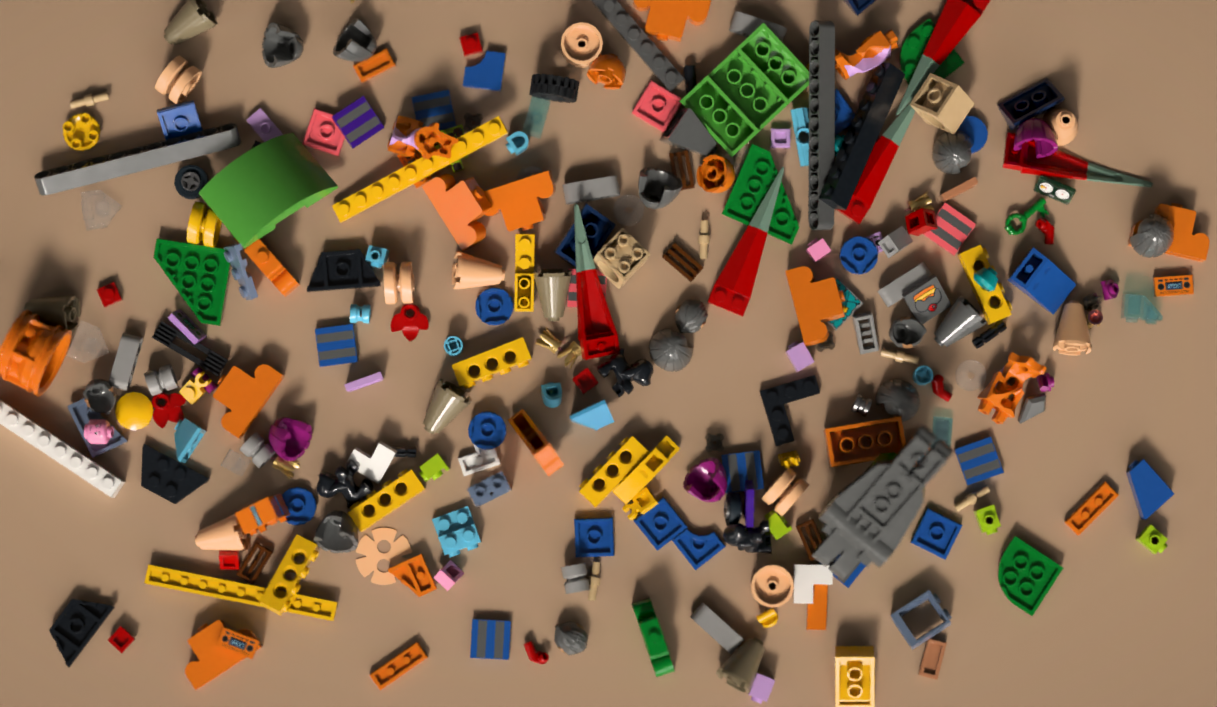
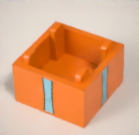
[235,494,291,535]

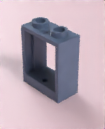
[467,471,512,507]
[890,590,952,650]

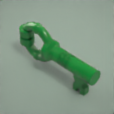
[1004,197,1049,235]

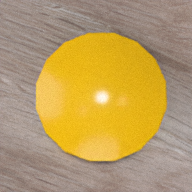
[62,113,101,151]
[115,392,154,430]

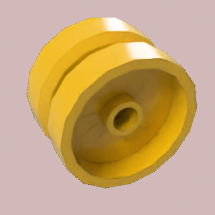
[187,201,222,248]

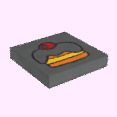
[902,274,952,324]

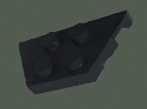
[307,249,381,292]
[141,444,210,504]
[49,599,115,668]

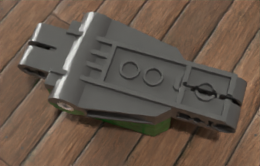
[812,425,954,580]

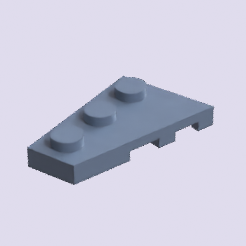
[223,243,258,300]
[67,398,128,459]

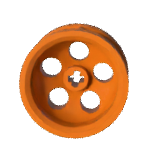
[0,310,72,397]

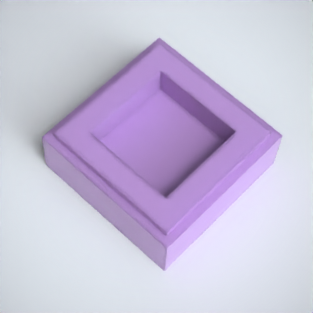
[771,128,790,148]

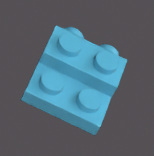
[432,506,481,558]

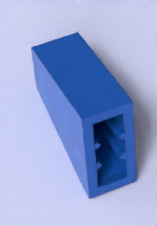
[1126,459,1174,520]

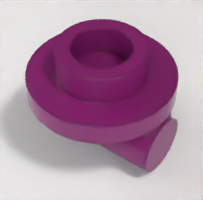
[1101,279,1119,301]
[1036,372,1054,392]

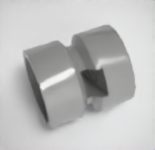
[144,364,178,396]
[240,432,276,469]
[561,563,590,594]

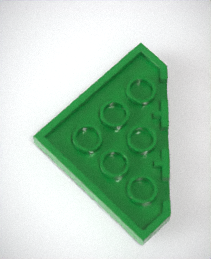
[722,144,799,245]
[154,239,231,326]

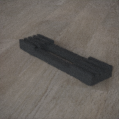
[152,321,228,377]

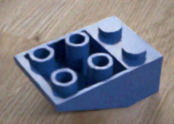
[1008,247,1077,315]

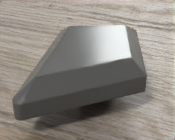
[1018,393,1046,424]

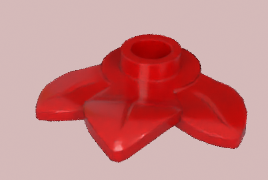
[390,303,429,342]
[152,392,186,428]

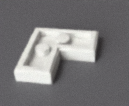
[347,441,397,484]
[458,445,500,476]
[793,565,833,604]

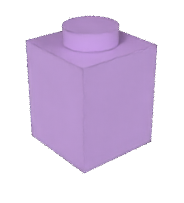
[785,341,814,372]
[748,673,775,704]

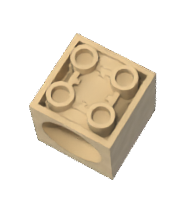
[909,73,975,135]
[593,228,650,289]

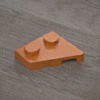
[388,554,438,597]

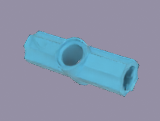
[790,107,809,167]

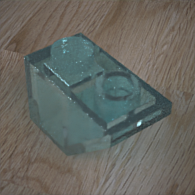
[1121,294,1163,324]

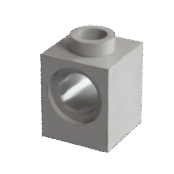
[878,226,913,258]

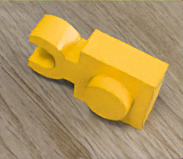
[179,371,212,405]
[778,450,800,468]
[622,487,658,520]

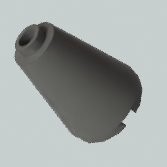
[934,295,987,347]

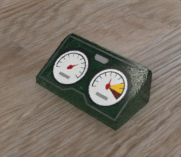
[1033,175,1076,205]

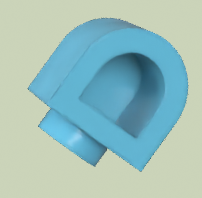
[505,131,529,156]
[365,245,389,268]
[541,382,562,408]

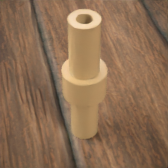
[70,92,109,108]
[698,220,710,259]
[880,349,919,365]
[954,486,990,512]
[588,562,600,601]

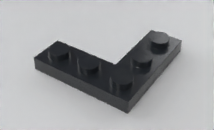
[759,375,820,446]

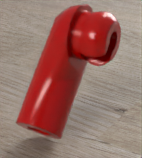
[1036,218,1055,245]
[931,374,953,402]
[523,641,549,664]

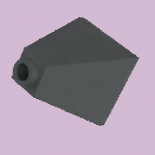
[660,108,717,156]

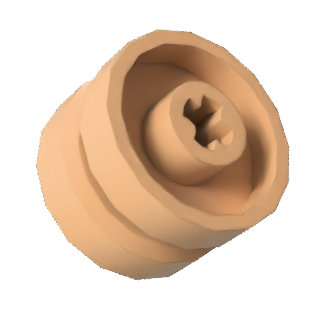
[561,22,603,68]
[155,55,202,104]
[384,261,415,304]
[761,467,809,516]
[750,565,794,607]

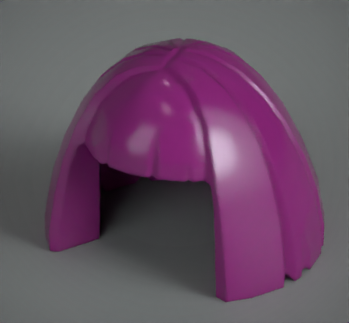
[1013,118,1058,158]
[269,417,312,461]
[683,457,727,502]

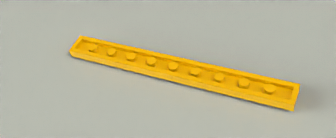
[332,116,508,223]
[144,564,338,621]

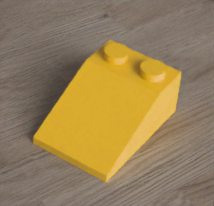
[835,646,875,707]

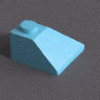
[174,418,206,463]

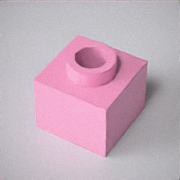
[806,238,831,263]
[434,560,464,591]

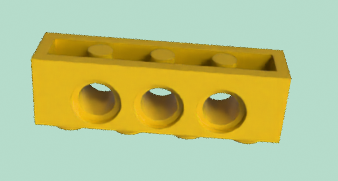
[958,245,1013,325]
[452,337,532,389]
[579,436,649,508]
[348,469,425,532]
[259,534,319,616]

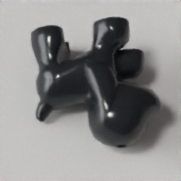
[597,348,654,398]
[316,459,374,508]
[724,520,772,554]

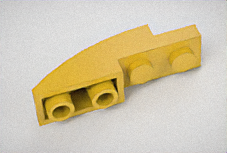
[514,233,535,312]
[612,435,680,504]

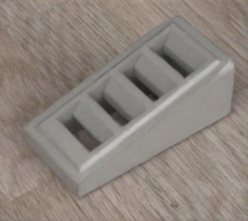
[852,312,879,354]

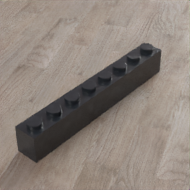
[818,63,905,210]

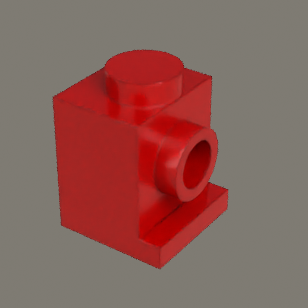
[905,208,938,236]

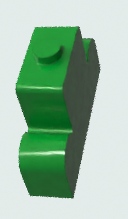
[632,598,675,677]

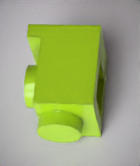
[419,453,450,482]
[974,505,1001,535]
[764,510,792,540]
[1135,524,1168,554]

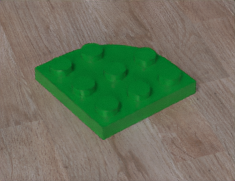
[899,18,965,94]
[998,536,1063,616]

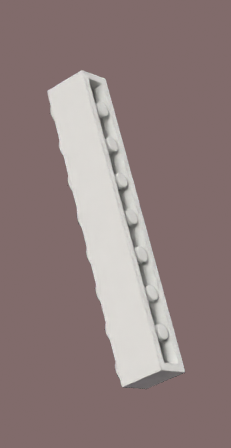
[0,399,125,498]

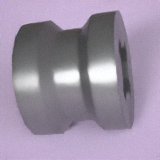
[851,394,872,417]

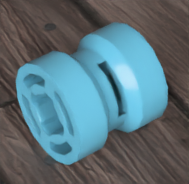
[350,304,371,324]
[444,336,464,357]
[912,365,933,386]

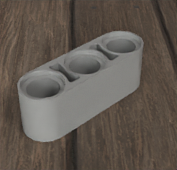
[729,12,787,43]
[563,176,620,204]
[877,262,932,307]
[109,332,143,391]
[690,602,744,654]

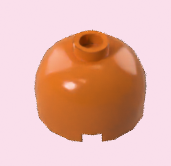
[587,54,626,90]
[696,155,735,193]

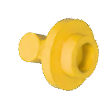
[756,607,779,627]

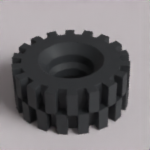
[529,74,579,103]

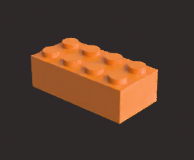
[823,416,906,468]

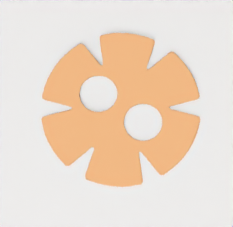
[356,528,412,585]

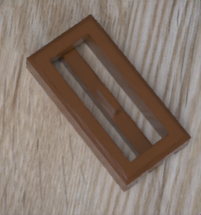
[669,150,695,191]
[662,243,703,282]
[796,519,823,562]
[236,542,273,585]

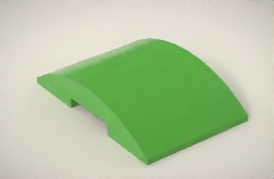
[680,23,809,157]
[199,133,338,248]

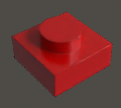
[459,32,483,57]
[97,282,123,308]
[572,368,599,395]
[219,550,240,570]
[108,626,135,653]

